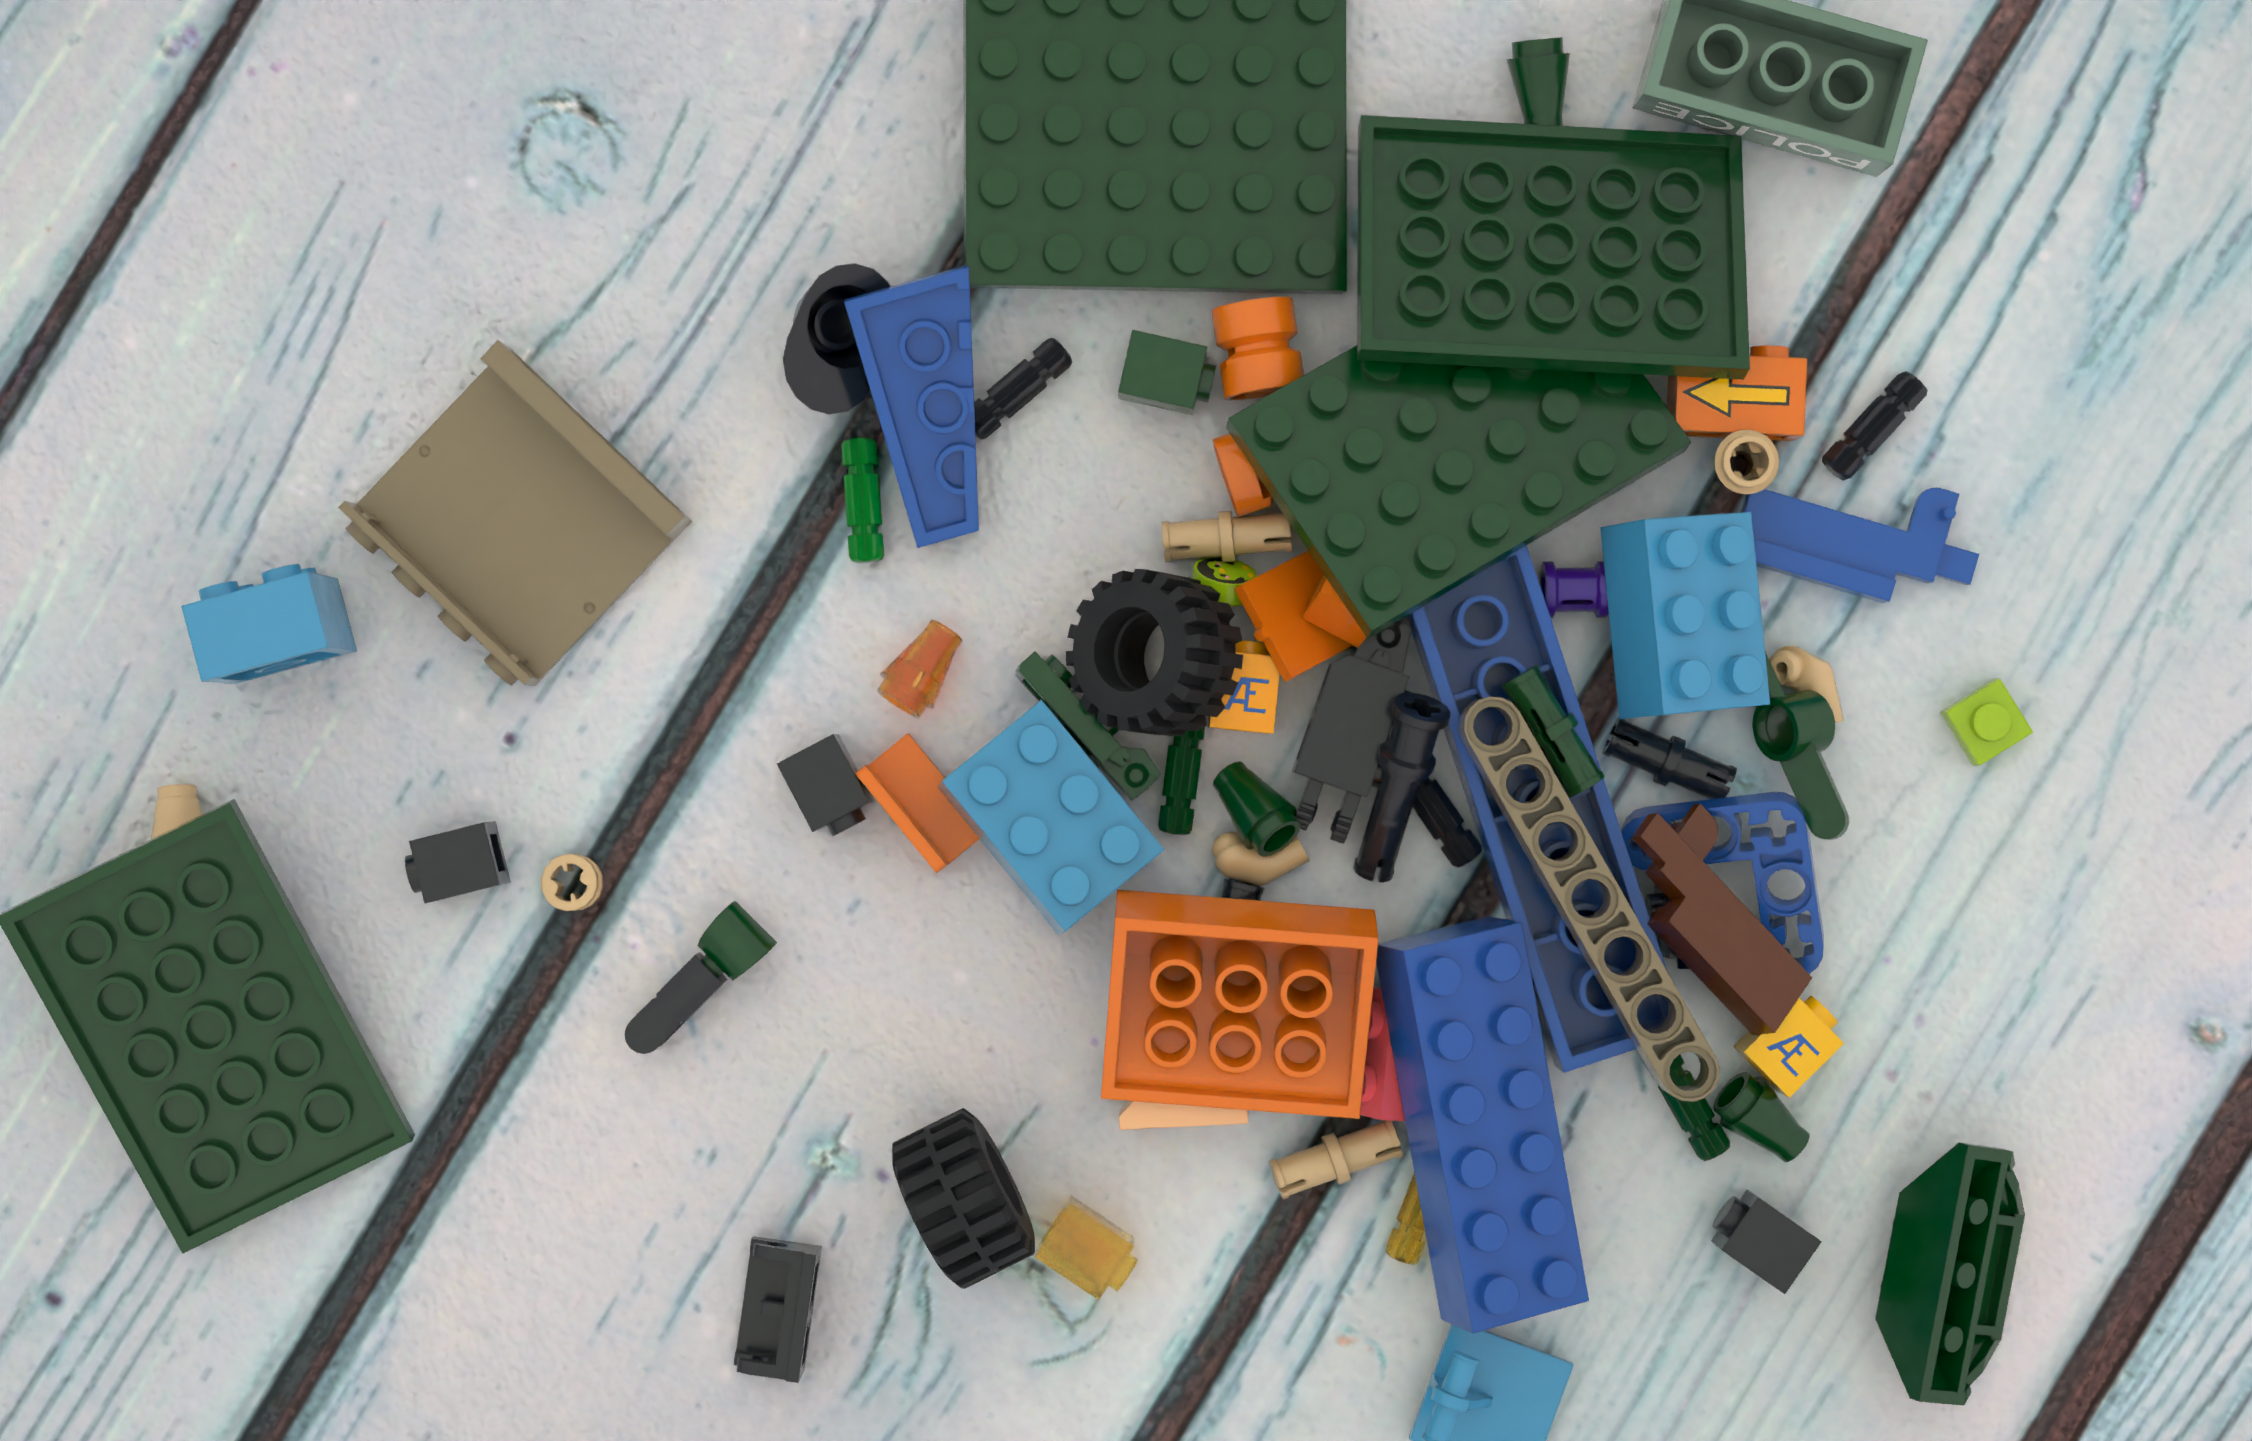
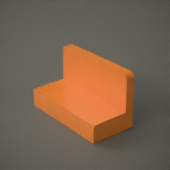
[855,733,979,873]

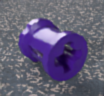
[1540,561,1609,618]

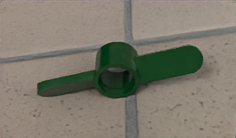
[1752,652,1849,840]

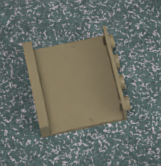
[338,340,692,686]

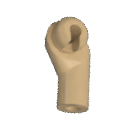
[1769,646,1844,723]
[1211,832,1310,886]

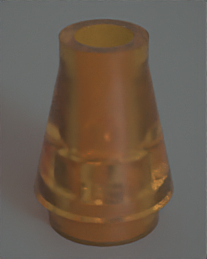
[877,619,963,718]

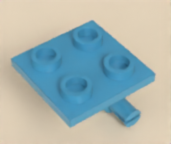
[1409,1324,1574,1441]

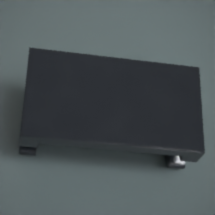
[733,1236,822,1383]

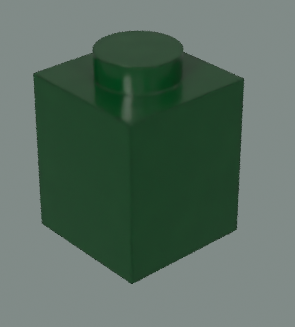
[1118,330,1217,415]

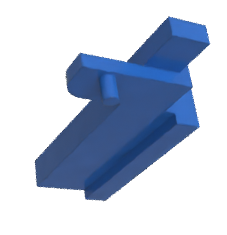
[1740,487,1979,603]

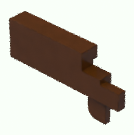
[1631,803,1812,1035]

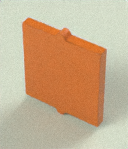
[1234,551,1353,682]

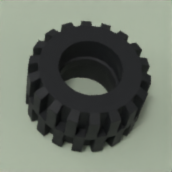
[1066,569,1243,736]
[892,1108,1035,1289]

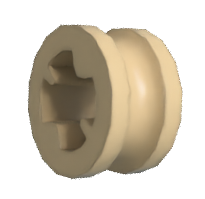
[541,854,603,911]

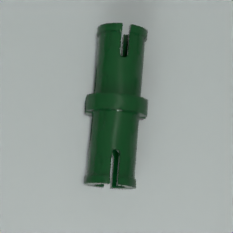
[1501,665,1605,798]

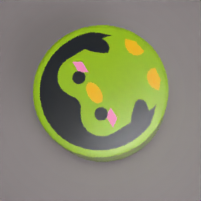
[1192,557,1257,607]

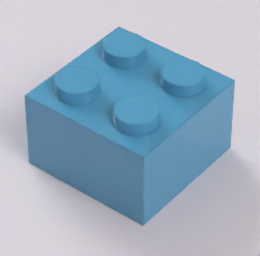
[181,564,357,684]

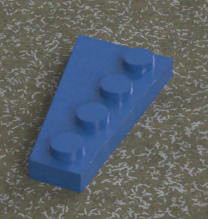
[844,265,979,548]

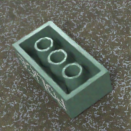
[1632,0,1928,177]

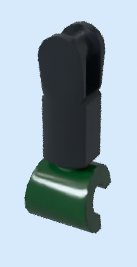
[624,901,777,1054]

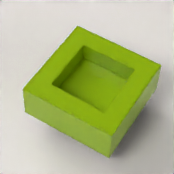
[1940,678,2034,766]

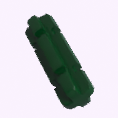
[1158,727,1205,835]
[1642,1054,1730,1161]

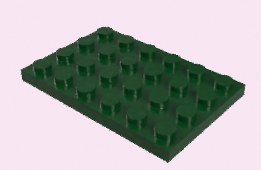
[1357,115,1750,380]
[1226,345,1691,639]
[0,799,415,1254]

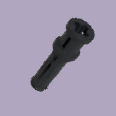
[1353,692,1450,883]

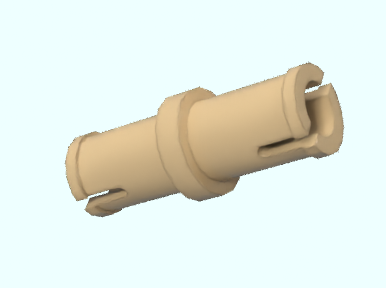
[1162,511,1292,563]
[1269,1120,1403,1199]

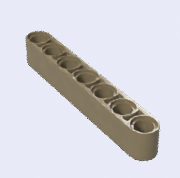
[1458,697,1720,1102]

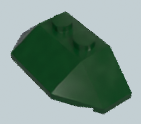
[1875,1142,2025,1406]

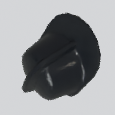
[783,263,891,415]

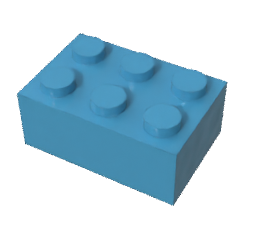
[1600,512,1770,719]
[938,700,1164,935]

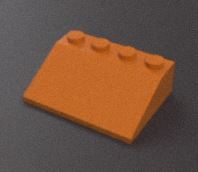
[1101,889,1379,1119]

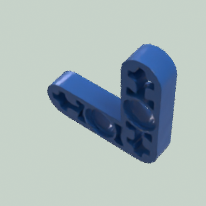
[1621,792,1824,974]

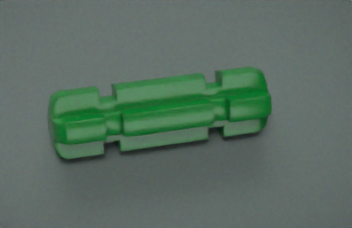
[842,437,884,563]

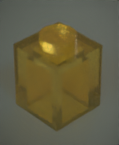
[1034,1195,1138,1300]

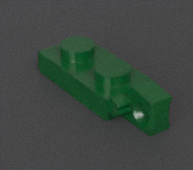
[1015,651,1161,801]

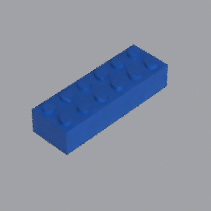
[1376,916,1589,1334]

